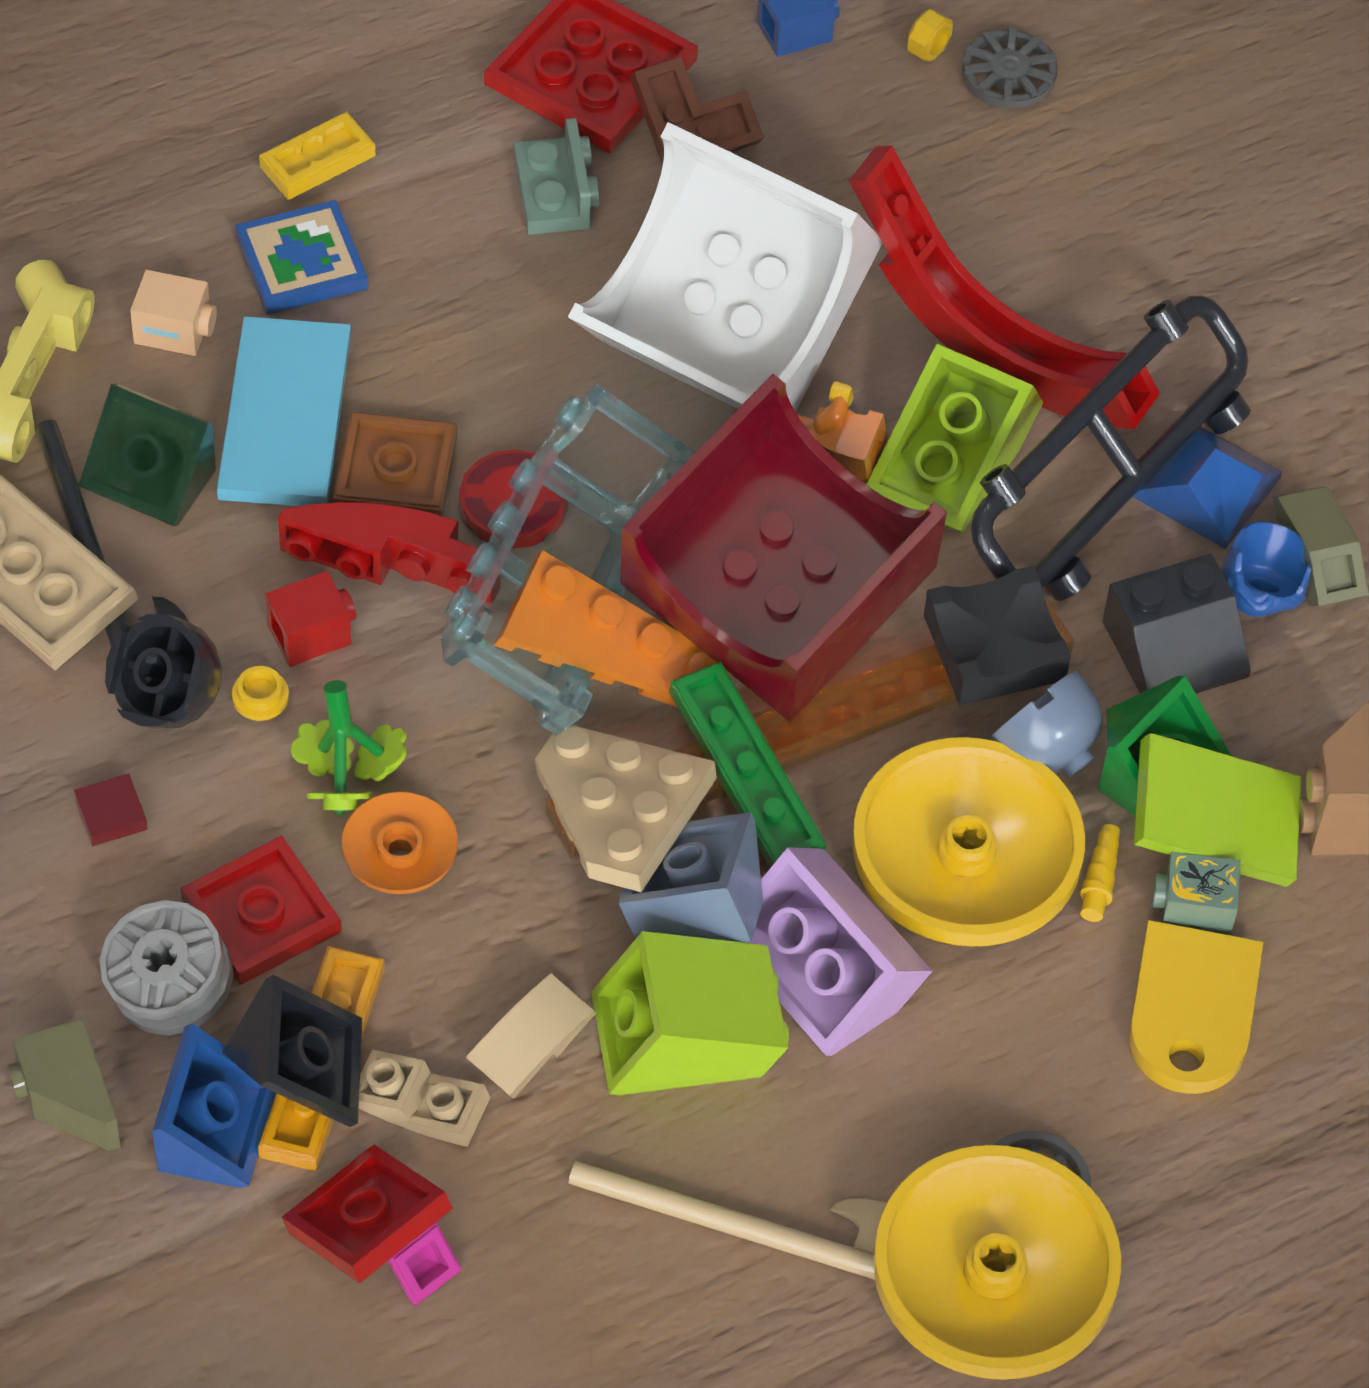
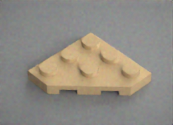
[535,722,717,892]

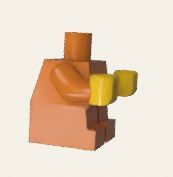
[798,381,888,483]

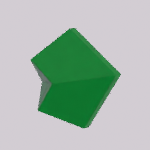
[1098,676,1232,817]

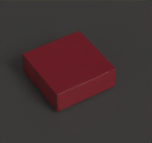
[74,773,148,846]

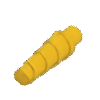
[1080,824,1120,922]

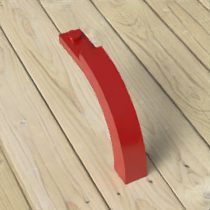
[849,146,1160,430]

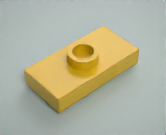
[259,111,376,200]

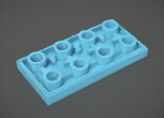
[217,316,351,506]

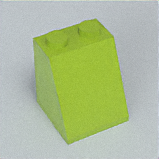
[591,931,789,1095]

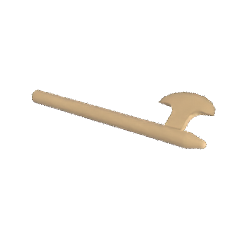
[568,1161,888,1280]

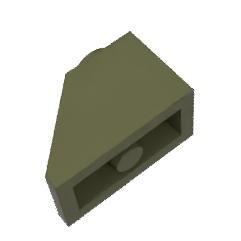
[7,1019,121,1151]

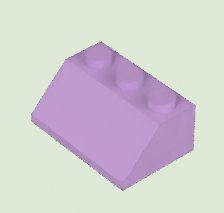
[743,847,933,1056]

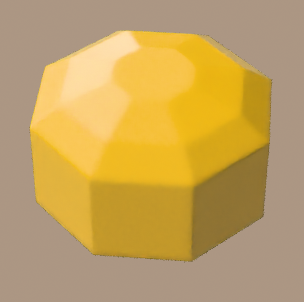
[907,9,953,62]

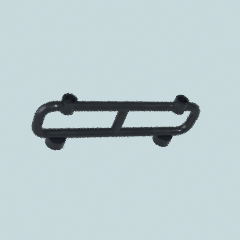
[971,295,1251,601]

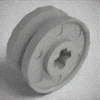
[99,900,234,1036]

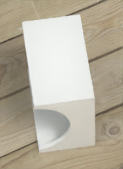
[568,122,883,412]

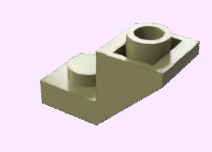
[1273,486,1369,606]

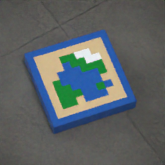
[235,200,368,315]

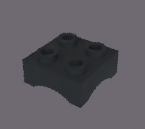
[924,566,1071,705]

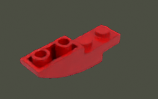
[278,502,501,604]

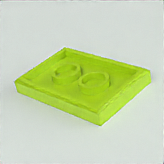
[1134,733,1301,887]

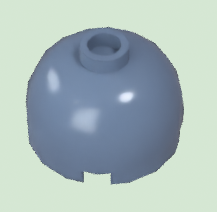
[989,670,1103,778]

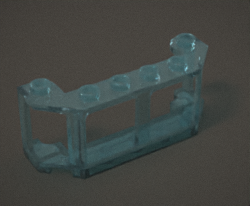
[441,384,696,735]

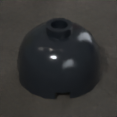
[105,614,222,728]

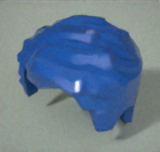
[1220,521,1312,617]

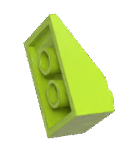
[866,344,1043,534]

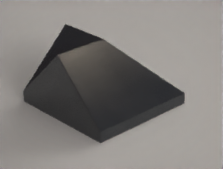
[222,975,362,1127]

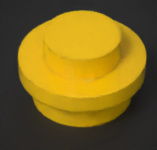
[232,666,289,721]

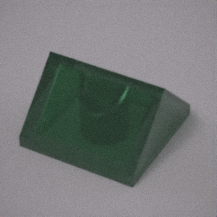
[79,383,216,526]

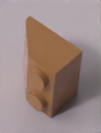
[1299,700,1369,855]

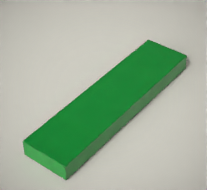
[669,661,827,868]

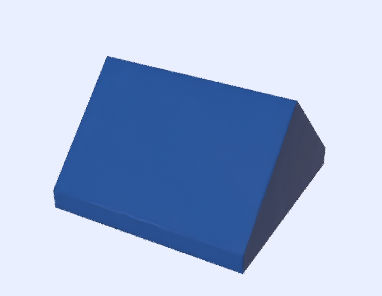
[152,1024,276,1188]

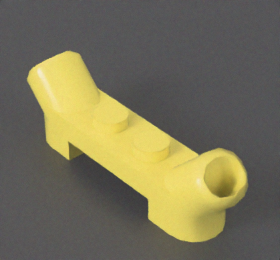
[0,260,95,463]

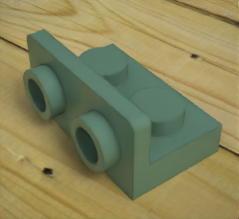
[513,118,599,235]

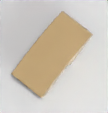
[466,973,596,1099]
[359,1049,491,1147]

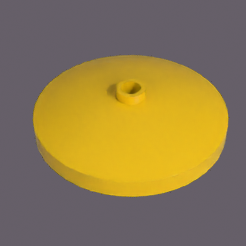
[852,737,1085,947]
[873,1145,1121,1379]

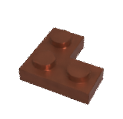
[629,57,764,166]

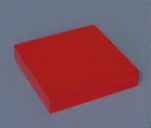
[180,835,342,985]
[281,1144,453,1284]

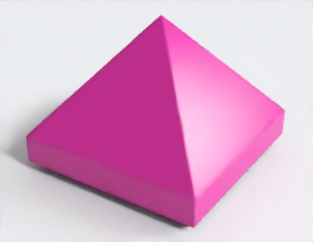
[388,1222,462,1306]

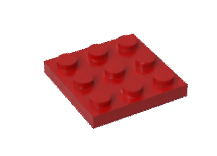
[484,0,698,153]

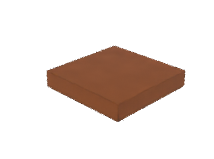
[333,411,457,516]

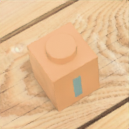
[130,270,217,356]

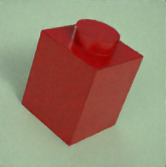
[265,571,356,667]

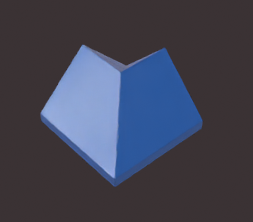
[1133,427,1282,549]

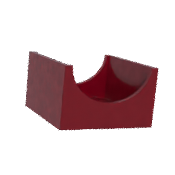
[620,374,947,723]

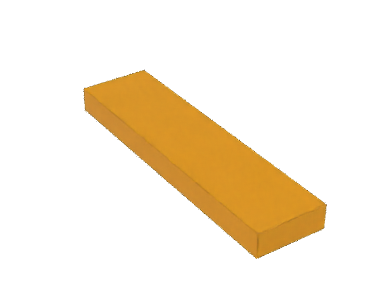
[258,946,385,1172]

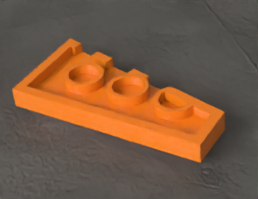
[493,550,729,707]

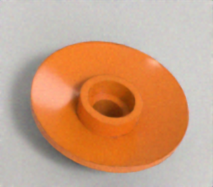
[342,792,458,894]

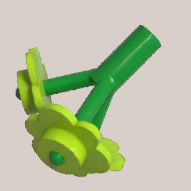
[290,680,407,815]

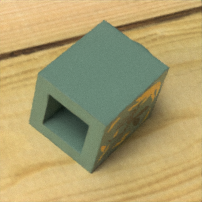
[1152,852,1240,936]

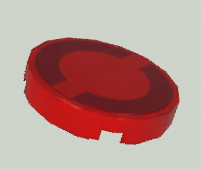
[459,449,569,549]

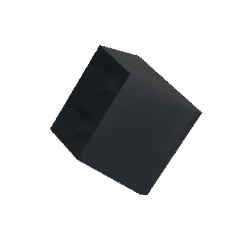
[1102,553,1251,694]

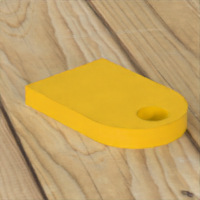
[1129,920,1264,1094]

